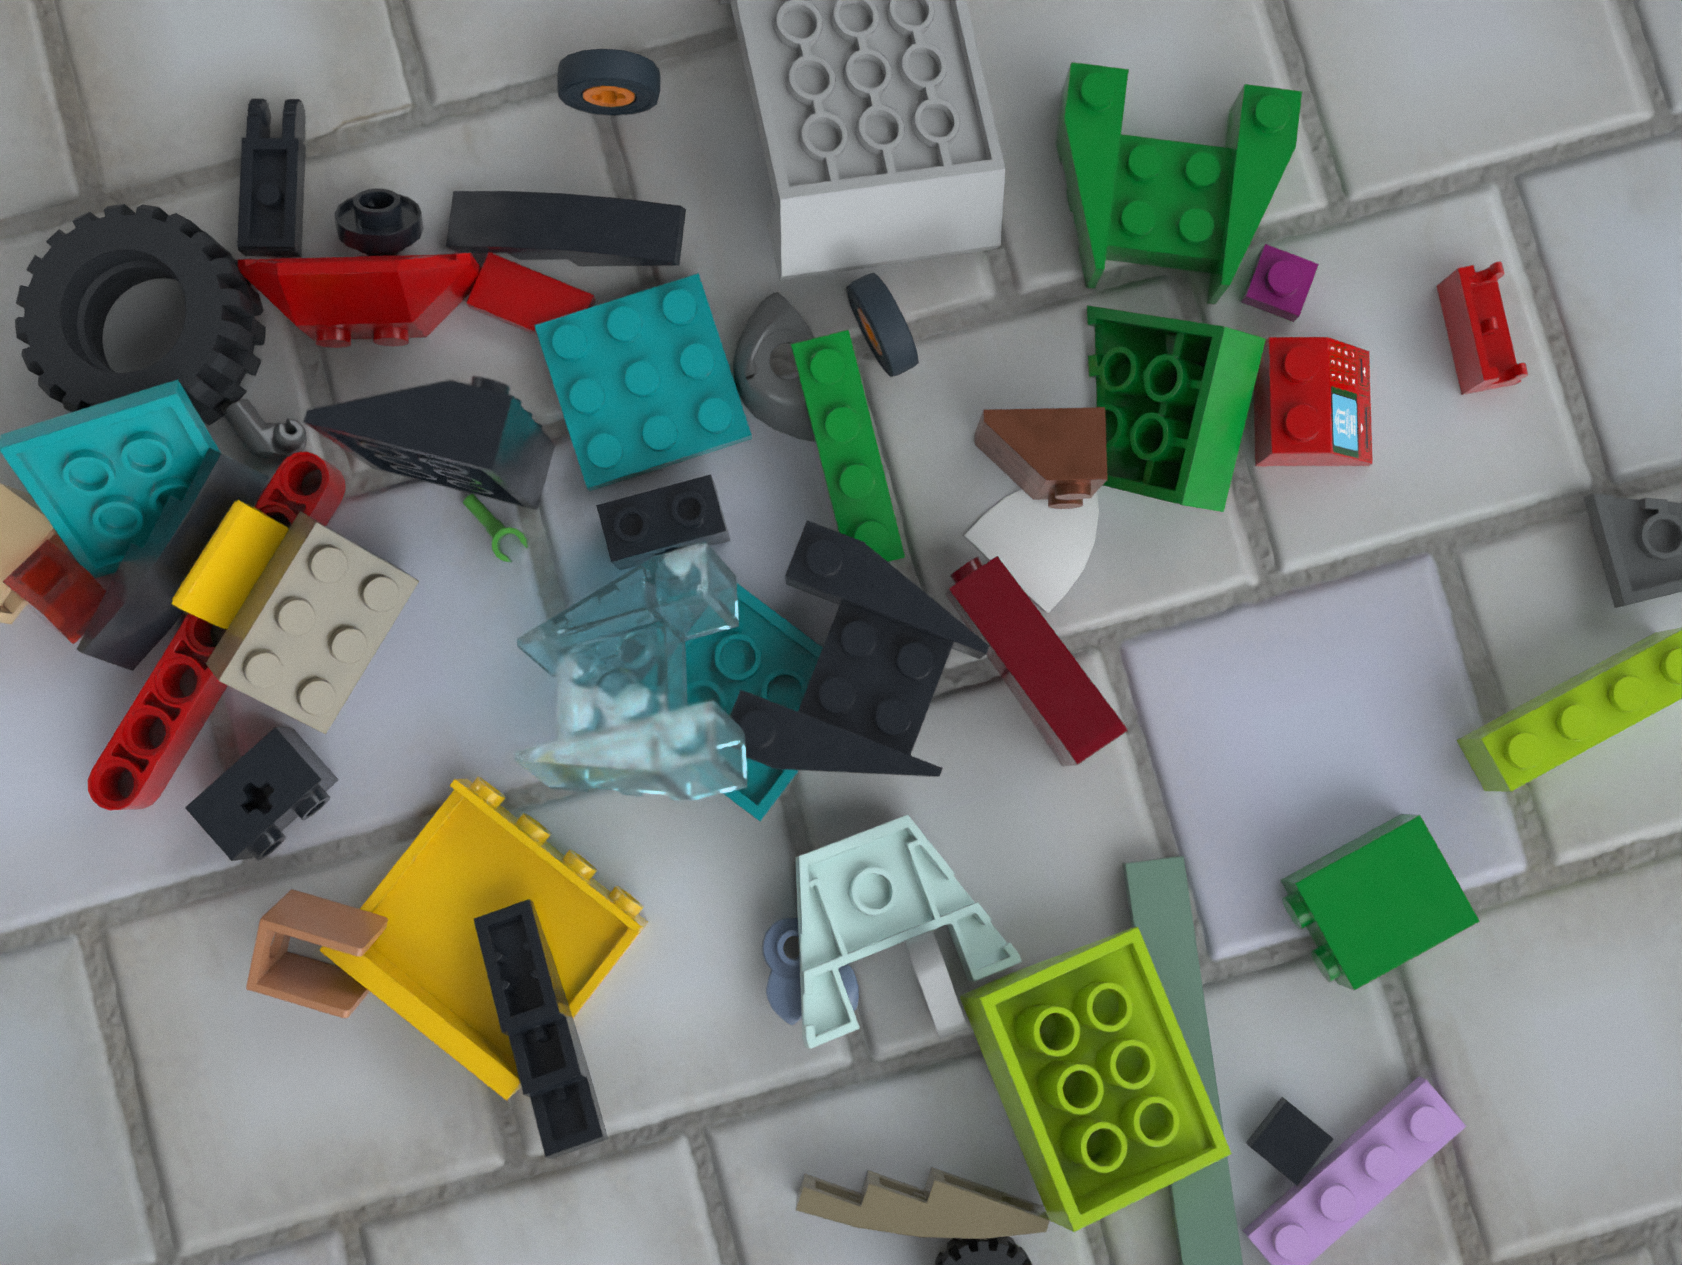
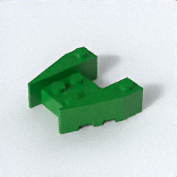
[1056,62,1302,305]

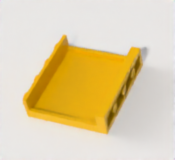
[319,777,648,1101]

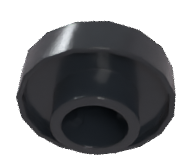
[334,189,423,256]

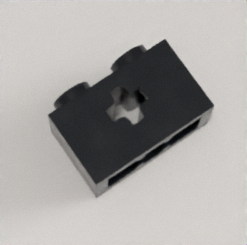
[596,474,731,571]
[185,727,339,861]

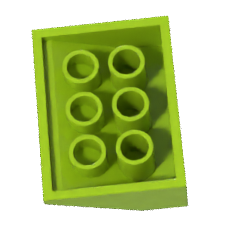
[959,927,1232,1232]

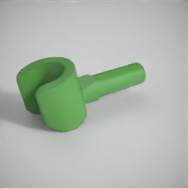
[463,494,528,562]

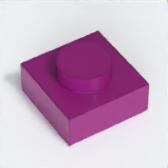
[1241,244,1319,322]

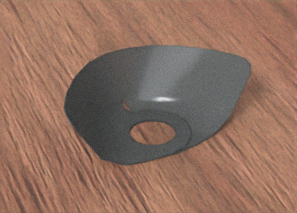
[733,292,815,442]

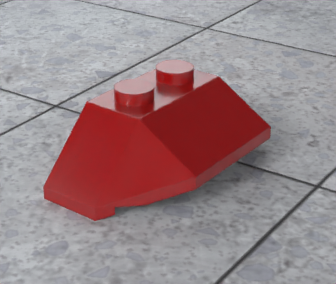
[238,253,481,348]

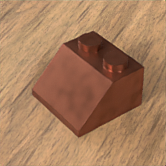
[974,407,1107,509]

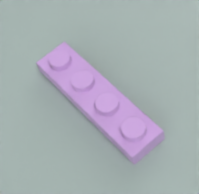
[1242,1076,1466,1265]

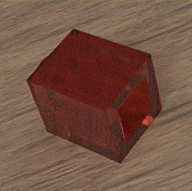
[2,539,106,645]

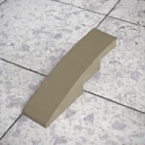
[795,1167,1050,1239]

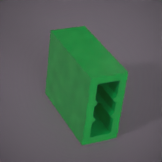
[1280,814,1480,991]

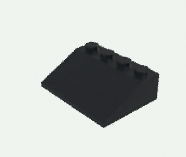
[303,376,555,511]

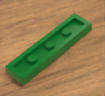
[790,329,905,562]

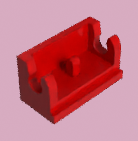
[1436,261,1528,395]

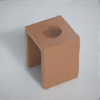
[246,889,388,1018]

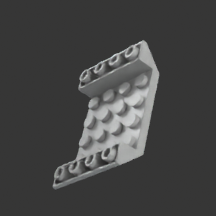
[718,0,1005,281]

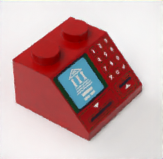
[1253,337,1373,466]

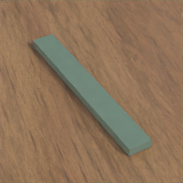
[1122,855,1243,1265]

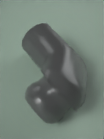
[224,399,307,459]

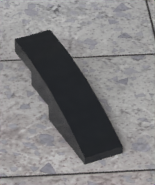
[446,191,686,267]
[77,448,269,671]
[473,899,608,1159]

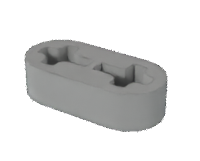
[904,930,968,1039]

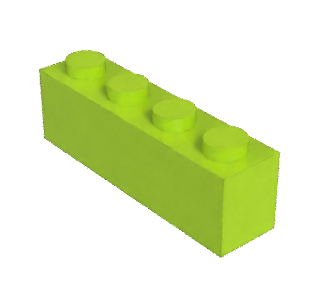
[1456,627,1682,792]

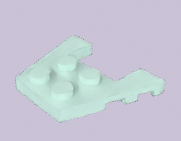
[795,815,1022,1049]

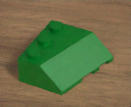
[1087,305,1266,512]

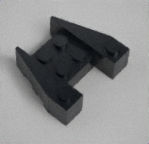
[718,520,990,777]

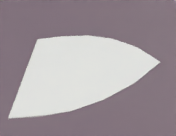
[964,489,1099,613]

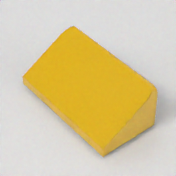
[171,500,289,629]

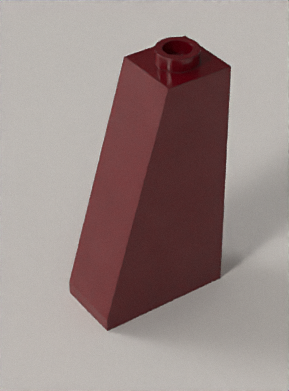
[945,556,1128,766]

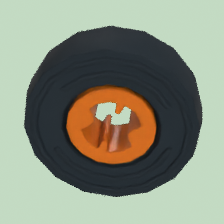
[557,48,661,116]
[846,272,919,377]

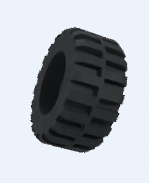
[15,204,266,425]

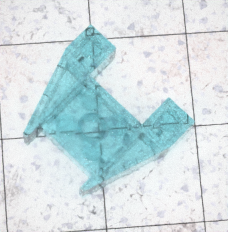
[514,542,747,801]

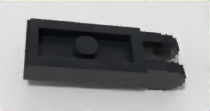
[237,99,306,257]

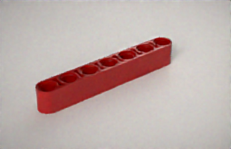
[88,452,346,810]

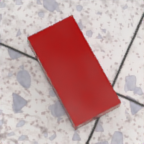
[466,252,596,336]

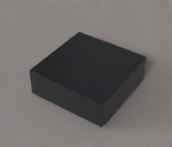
[1246,1097,1334,1186]

